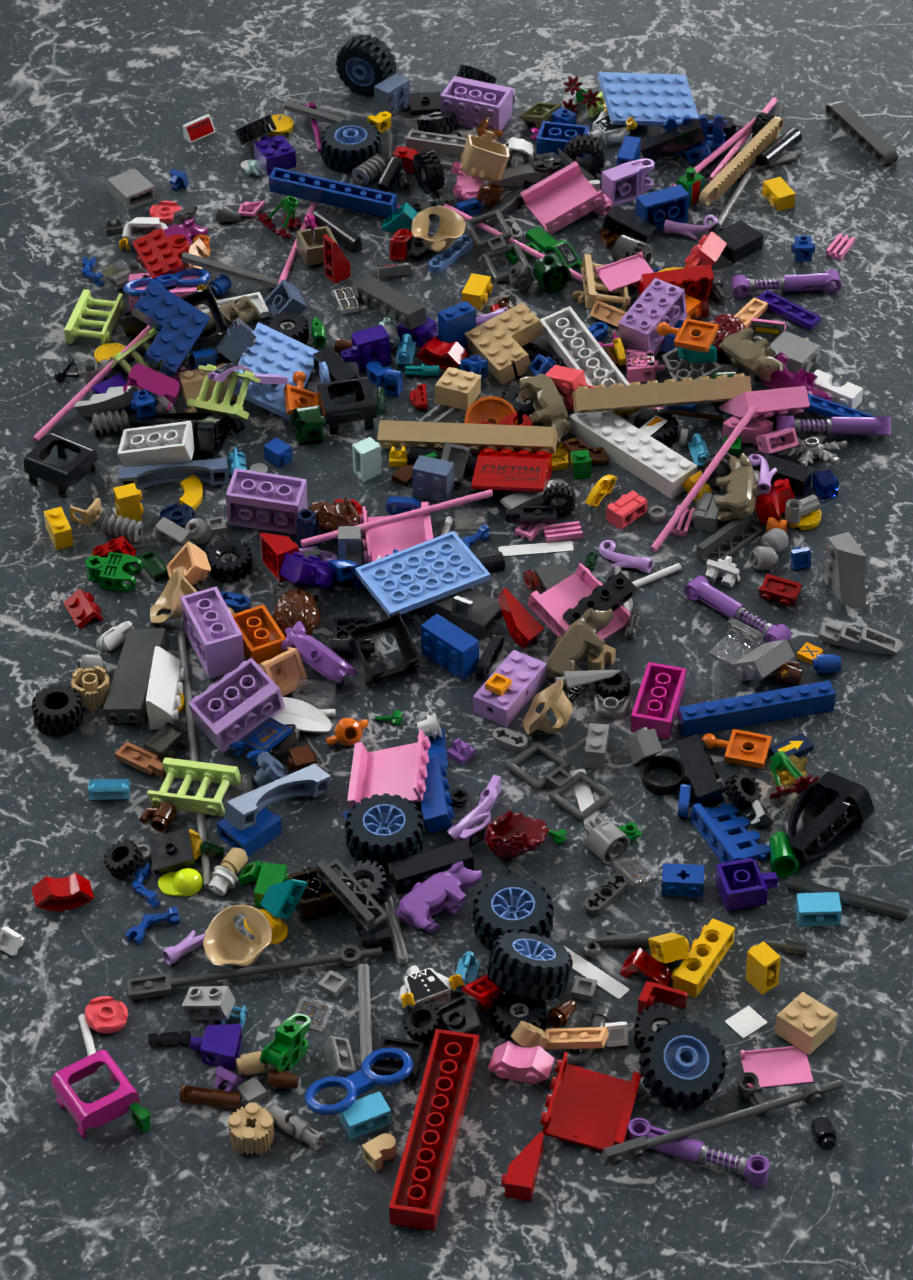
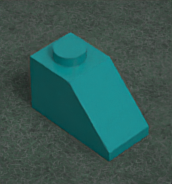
[382,202,418,232]
[677,335,717,363]
[260,879,308,919]

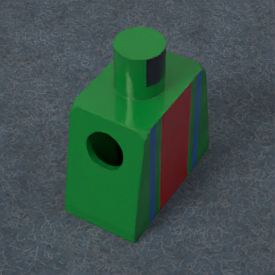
[676,167,705,206]

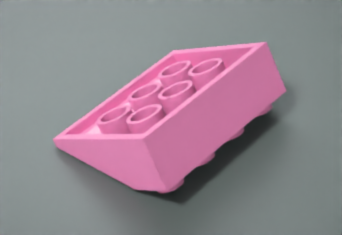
[719,386,810,419]

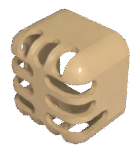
[460,131,510,183]

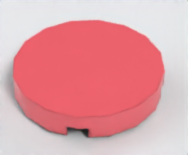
[149,201,181,224]
[84,996,128,1033]

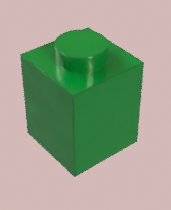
[570,450,591,480]

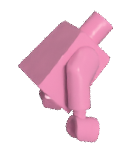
[451,161,488,203]

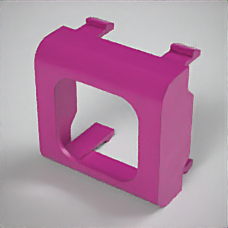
[123,364,180,412]
[51,1050,140,1139]

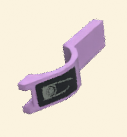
[208,363,288,384]
[459,775,501,849]

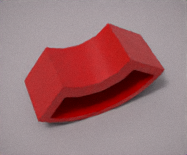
[416,336,468,369]
[755,479,795,525]
[31,872,94,911]

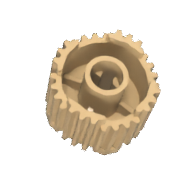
[70,666,110,711]
[228,1102,275,1156]

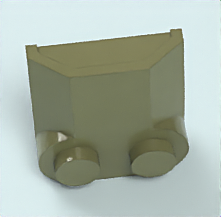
[518,102,562,129]

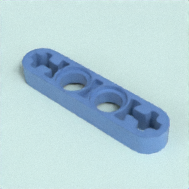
[428,235,474,274]

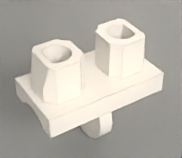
[706,556,741,588]

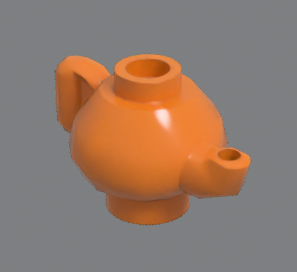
[326,718,369,747]

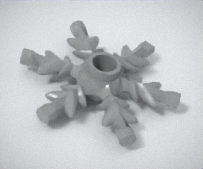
[776,431,847,467]

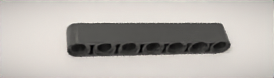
[826,101,898,166]

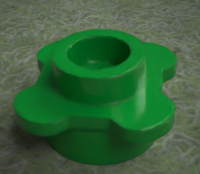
[618,822,642,842]

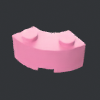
[722,415,773,446]
[488,1041,555,1084]

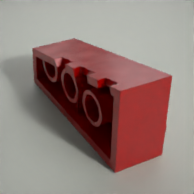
[638,265,714,303]

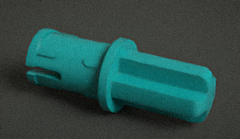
[405,364,439,378]

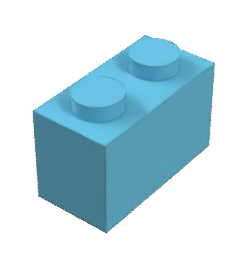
[795,892,842,927]
[339,1091,392,1140]

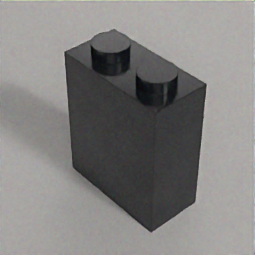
[715,220,764,263]

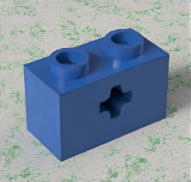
[661,863,704,898]

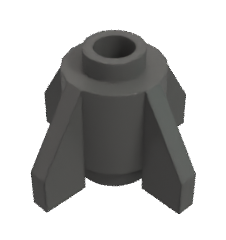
[173,205,203,227]

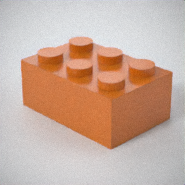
[232,604,287,664]

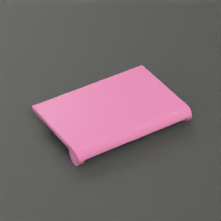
[595,252,654,292]
[740,1046,814,1088]

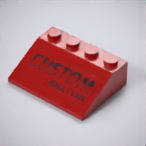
[471,448,553,492]

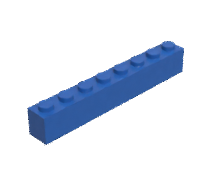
[269,167,397,218]
[678,680,836,737]

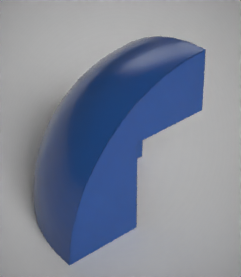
[327,559,365,590]

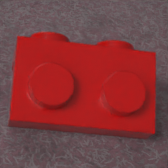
[758,573,803,606]
[63,588,104,629]

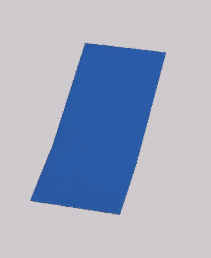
[428,728,448,767]

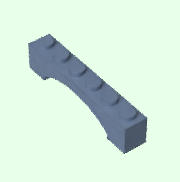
[118,458,229,490]
[224,764,331,831]

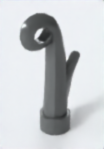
[582,930,650,957]
[564,1006,611,1064]

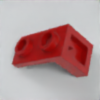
[389,229,413,261]
[92,536,136,564]
[619,948,673,987]
[638,981,688,1014]

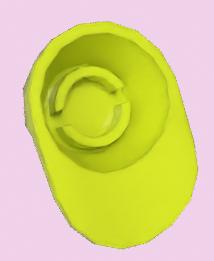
[158,868,203,897]

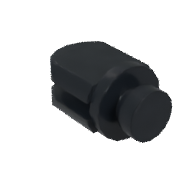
[811,1117,836,1150]

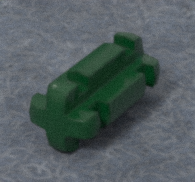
[585,552,598,573]
[200,841,224,859]

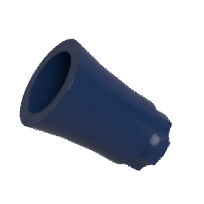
[295,509,321,548]

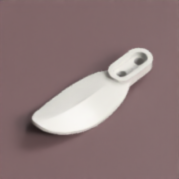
[272,697,332,733]

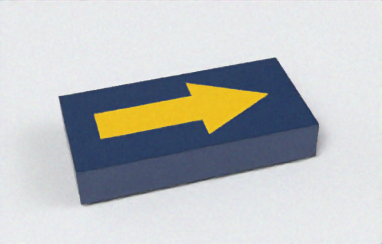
[769,733,814,760]

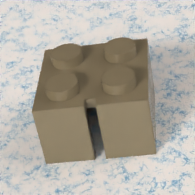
[296,226,338,266]

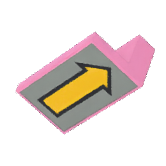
[750,318,786,340]

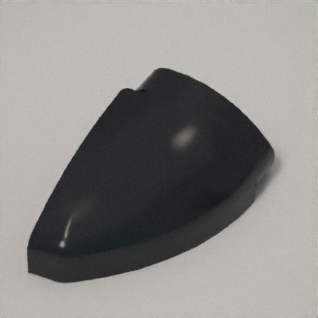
[129,412,230,457]
[788,772,875,860]

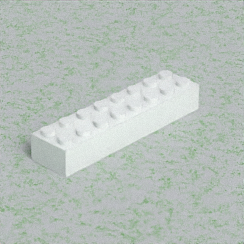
[540,306,630,387]
[569,411,697,499]

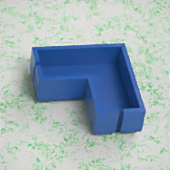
[131,280,211,378]

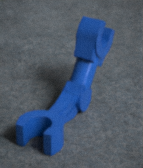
[82,257,104,287]
[462,524,491,551]
[132,863,160,908]
[125,907,180,945]

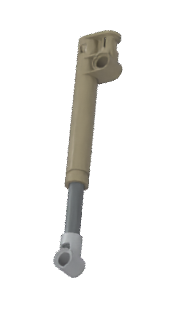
[82,296,261,384]

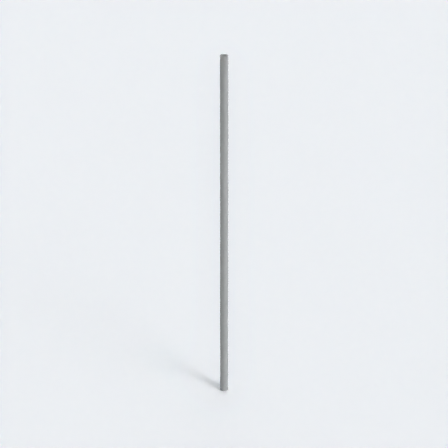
[177,630,211,889]

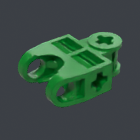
[85,552,143,591]
[260,1013,311,1072]

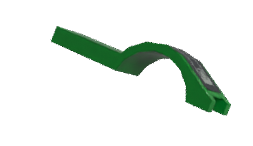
[526,226,582,269]

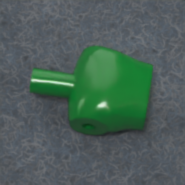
[311,317,326,348]

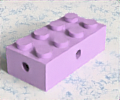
[473,650,547,727]

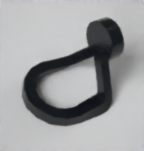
[54,354,80,382]

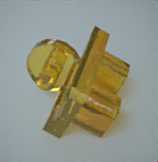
[771,754,808,787]

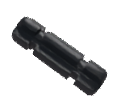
[148,1031,191,1046]

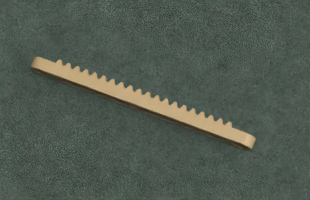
[699,116,784,206]

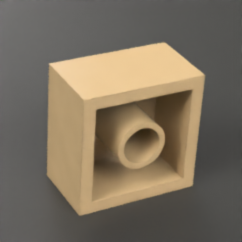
[435,367,481,411]
[774,992,838,1055]

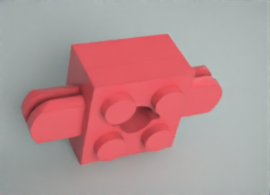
[684,231,727,268]
[545,365,595,411]

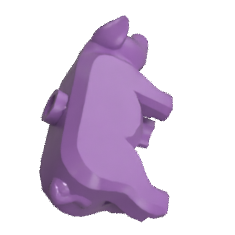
[281,621,358,683]
[395,861,482,933]

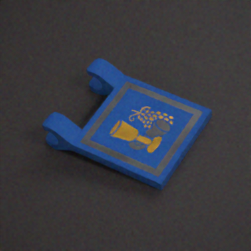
[229,717,293,766]

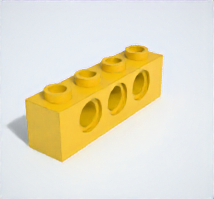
[671,918,735,999]

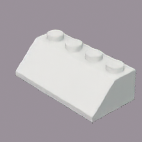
[117,421,195,467]
[146,646,185,729]

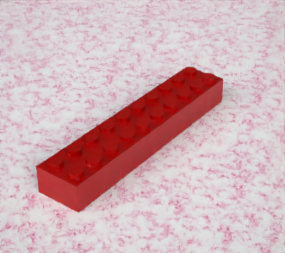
[389,1029,479,1231]

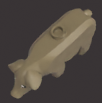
[721,327,783,381]
[518,374,571,446]
[715,453,759,521]
[546,608,614,678]

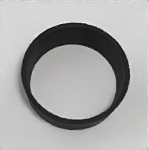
[640,755,685,795]

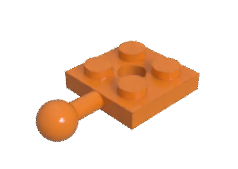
[656,318,719,353]
[284,371,319,416]
[701,729,772,769]

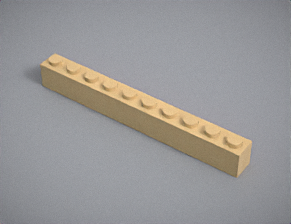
[572,374,752,414]
[377,420,558,454]

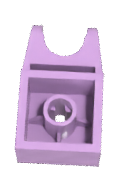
[601,158,655,208]

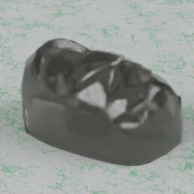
[268,724,300,764]

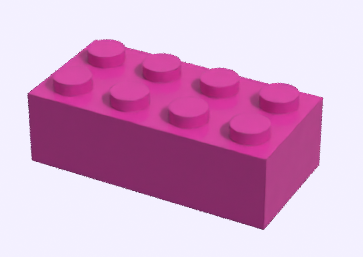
[631,662,686,739]

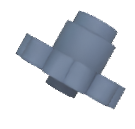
[254,751,289,786]

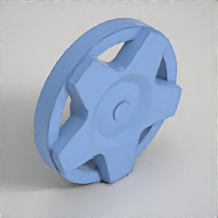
[319,362,331,394]

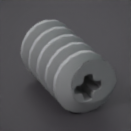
[352,154,385,185]
[92,409,129,436]
[102,514,143,543]

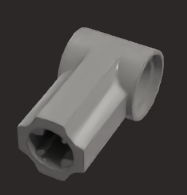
[110,262,143,290]
[785,495,820,524]

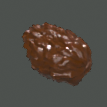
[309,497,360,533]
[272,587,321,637]

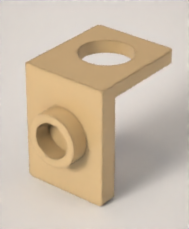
[69,498,102,527]

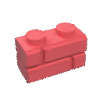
[606,490,648,530]

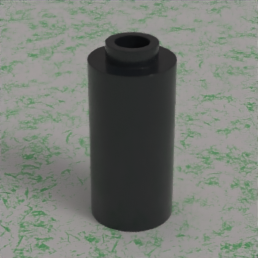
[376,157,404,193]

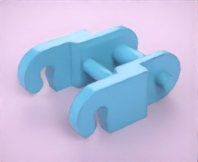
[221,1005,248,1028]

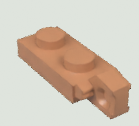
[114,742,166,778]

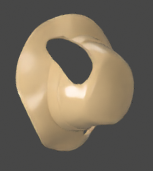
[412,206,466,252]
[150,565,197,623]
[522,679,573,734]
[203,905,272,967]

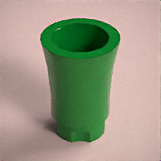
[769,831,799,877]

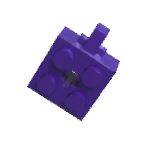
[254,135,297,175]
[341,325,391,372]
[280,552,335,590]
[715,858,778,911]

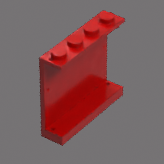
[540,1052,641,1152]

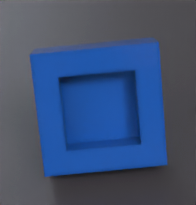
[169,169,189,191]
[791,547,811,570]

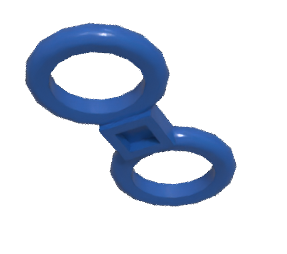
[123,268,210,297]
[305,1047,413,1115]

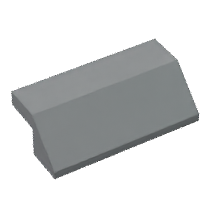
[406,130,467,171]

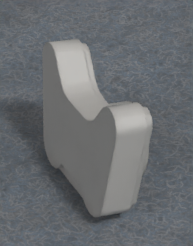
[594,694,630,719]

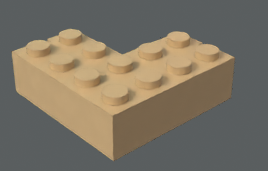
[464,302,543,385]

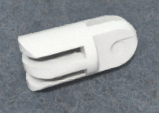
[96,621,135,651]

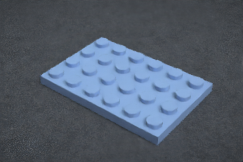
[597,72,699,126]
[225,322,319,420]
[355,531,491,617]

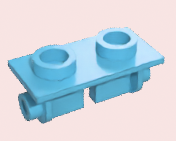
[395,334,416,365]
[687,433,710,466]
[227,446,247,481]
[88,779,130,800]
[451,951,481,994]

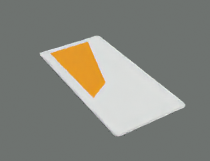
[640,415,668,436]

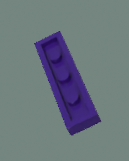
[757,290,821,330]

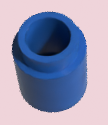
[208,274,231,297]
[812,654,841,674]

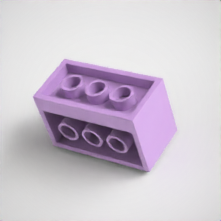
[440,76,513,134]
[618,278,687,358]
[226,468,308,535]
[180,586,245,679]
[188,658,285,754]

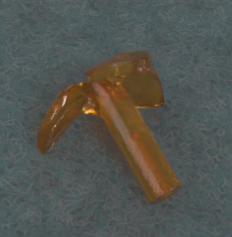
[477,118,503,138]

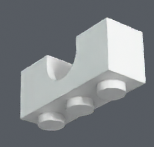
[814,369,863,409]

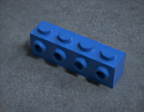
[421,757,455,833]

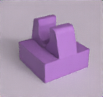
[447,738,475,765]
[215,1066,245,1092]

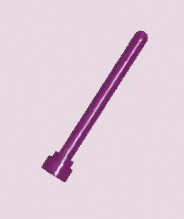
[305,102,321,153]

